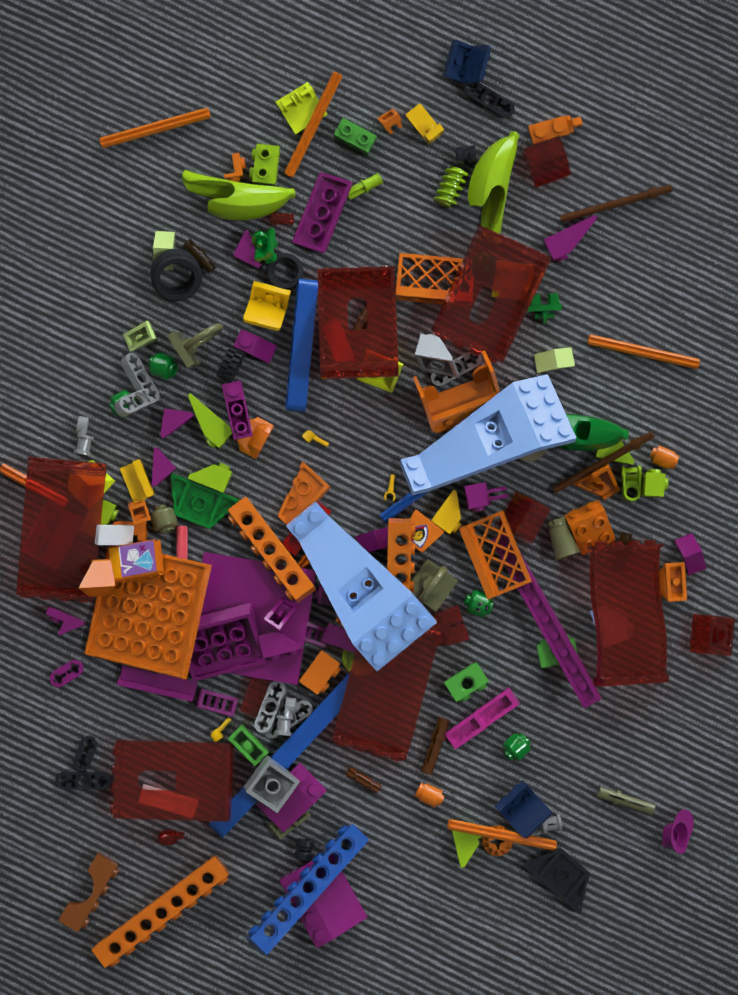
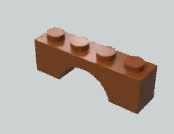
[58,852,119,932]

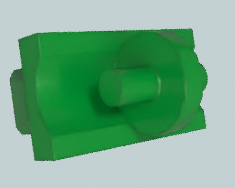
[251,227,278,264]
[526,293,562,324]

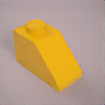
[431,490,461,534]

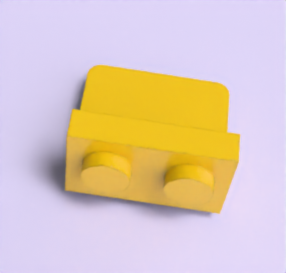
[243,281,291,331]

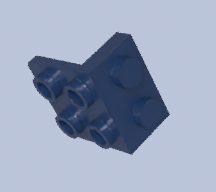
[442,40,491,84]
[495,780,552,839]

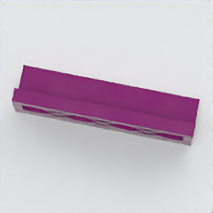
[117,665,198,702]

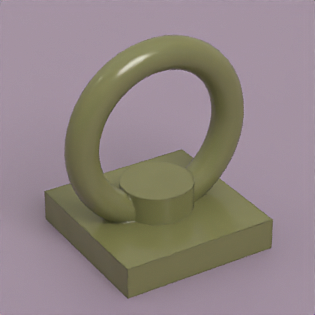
[167,323,223,368]
[411,559,458,612]

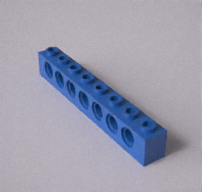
[246,824,369,955]

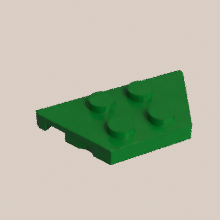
[171,473,240,529]

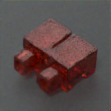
[430,605,470,646]

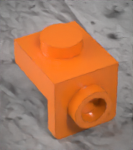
[224,153,246,182]

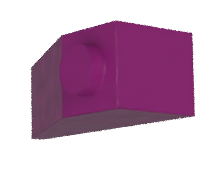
[543,215,597,263]

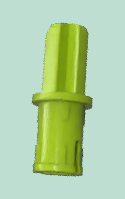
[348,173,383,200]

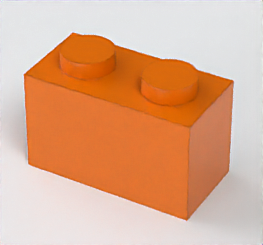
[299,650,341,695]

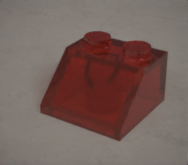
[522,136,571,188]
[497,491,551,543]
[690,614,735,656]

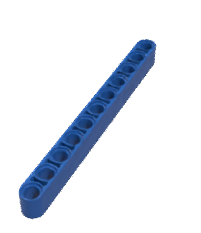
[208,671,365,838]

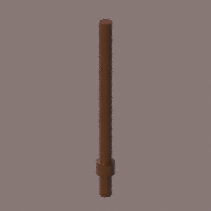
[560,185,672,223]
[552,431,655,493]

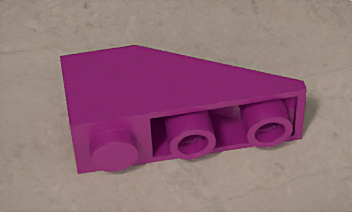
[222,380,253,440]

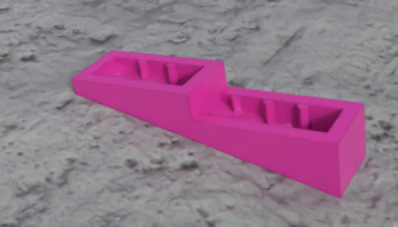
[445,687,520,749]

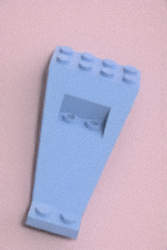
[399,374,576,495]
[286,501,437,671]

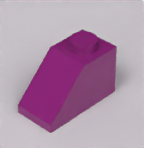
[233,329,277,364]

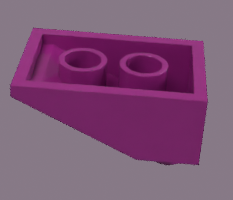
[256,763,327,833]

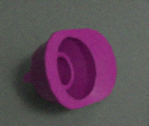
[662,809,694,854]

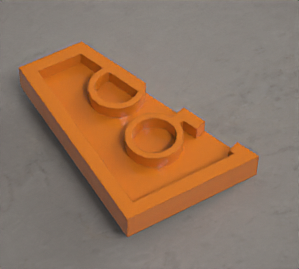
[278,461,331,525]

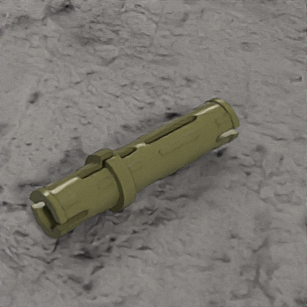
[597,786,655,816]

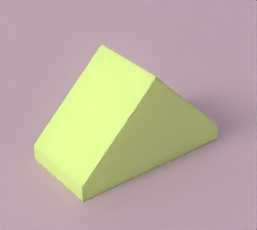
[153,231,175,270]
[123,321,158,352]
[534,347,575,373]

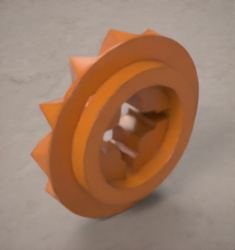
[482,825,513,856]

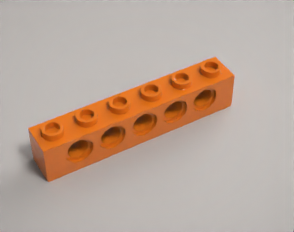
[228,497,316,603]
[387,518,415,593]

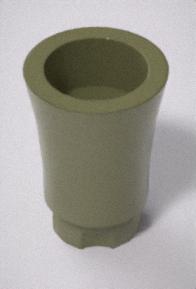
[547,517,581,561]

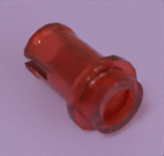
[270,211,294,226]

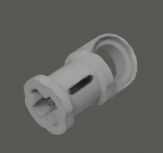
[74,416,94,456]
[274,697,296,736]
[531,814,563,835]

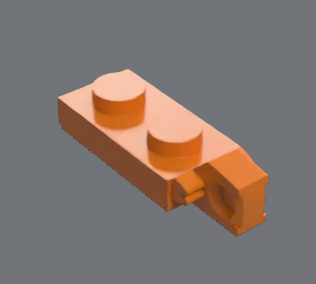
[528,115,583,145]

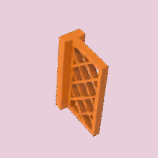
[395,253,474,307]
[459,510,532,599]

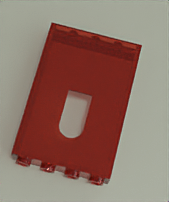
[431,224,552,363]
[318,265,399,379]
[110,740,234,822]

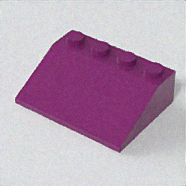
[189,603,267,682]
[279,854,368,948]

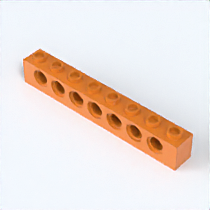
[91,855,230,968]

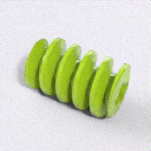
[433,165,469,209]

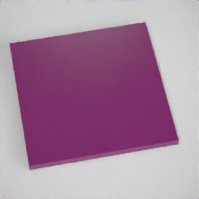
[201,552,316,685]

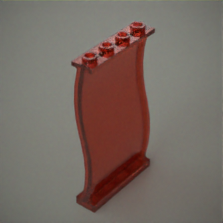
[16,457,107,603]
[588,540,669,687]
[332,623,443,761]

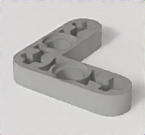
[114,353,160,417]

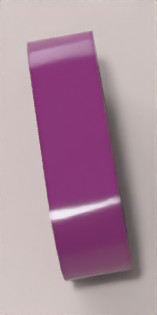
[50,659,84,687]

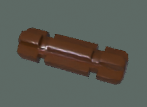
[346,767,381,794]

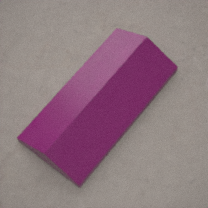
[292,172,353,254]

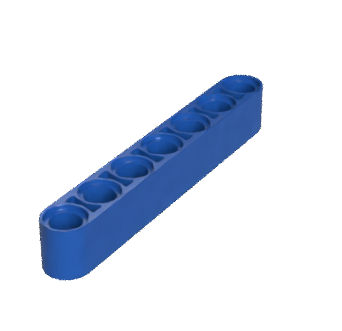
[285,279,318,412]

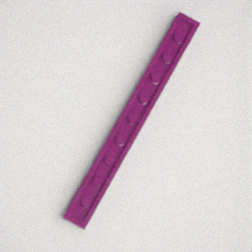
[491,531,602,709]

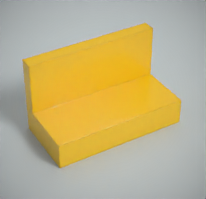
[120,459,155,502]

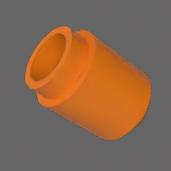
[649,445,679,470]
[415,783,444,808]

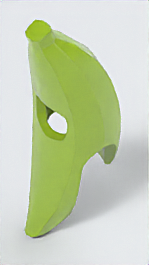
[468,131,520,245]
[181,169,296,220]

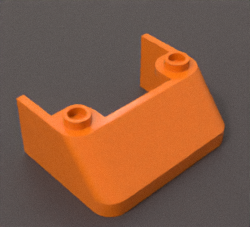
[413,351,500,433]

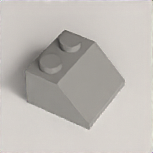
[415,334,459,377]
[244,755,300,813]

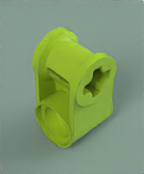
[621,465,642,502]

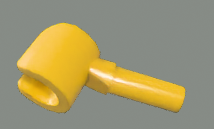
[302,430,329,447]
[384,474,396,501]
[211,717,231,742]

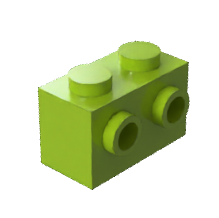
[249,144,280,187]
[641,469,668,498]

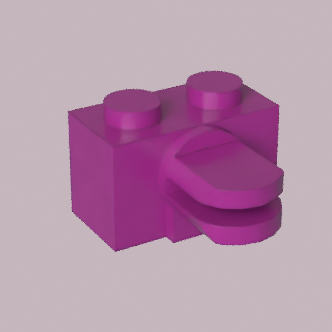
[463,482,508,513]

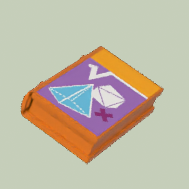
[108,539,164,584]

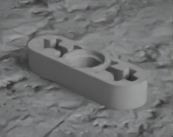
[431,350,482,387]
[254,681,287,735]
[263,700,313,738]

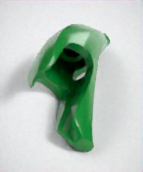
[559,414,629,451]

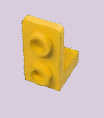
[406,104,444,145]

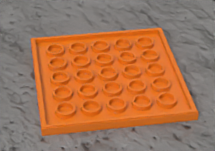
[84,545,212,679]

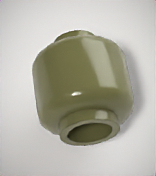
[150,505,178,534]

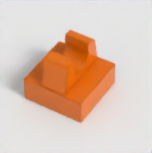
[377,108,402,134]

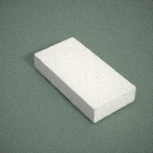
[95,525,134,545]

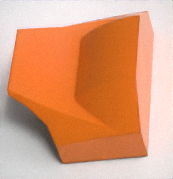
[237,417,274,459]
[655,562,687,602]

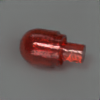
[158,829,185,846]

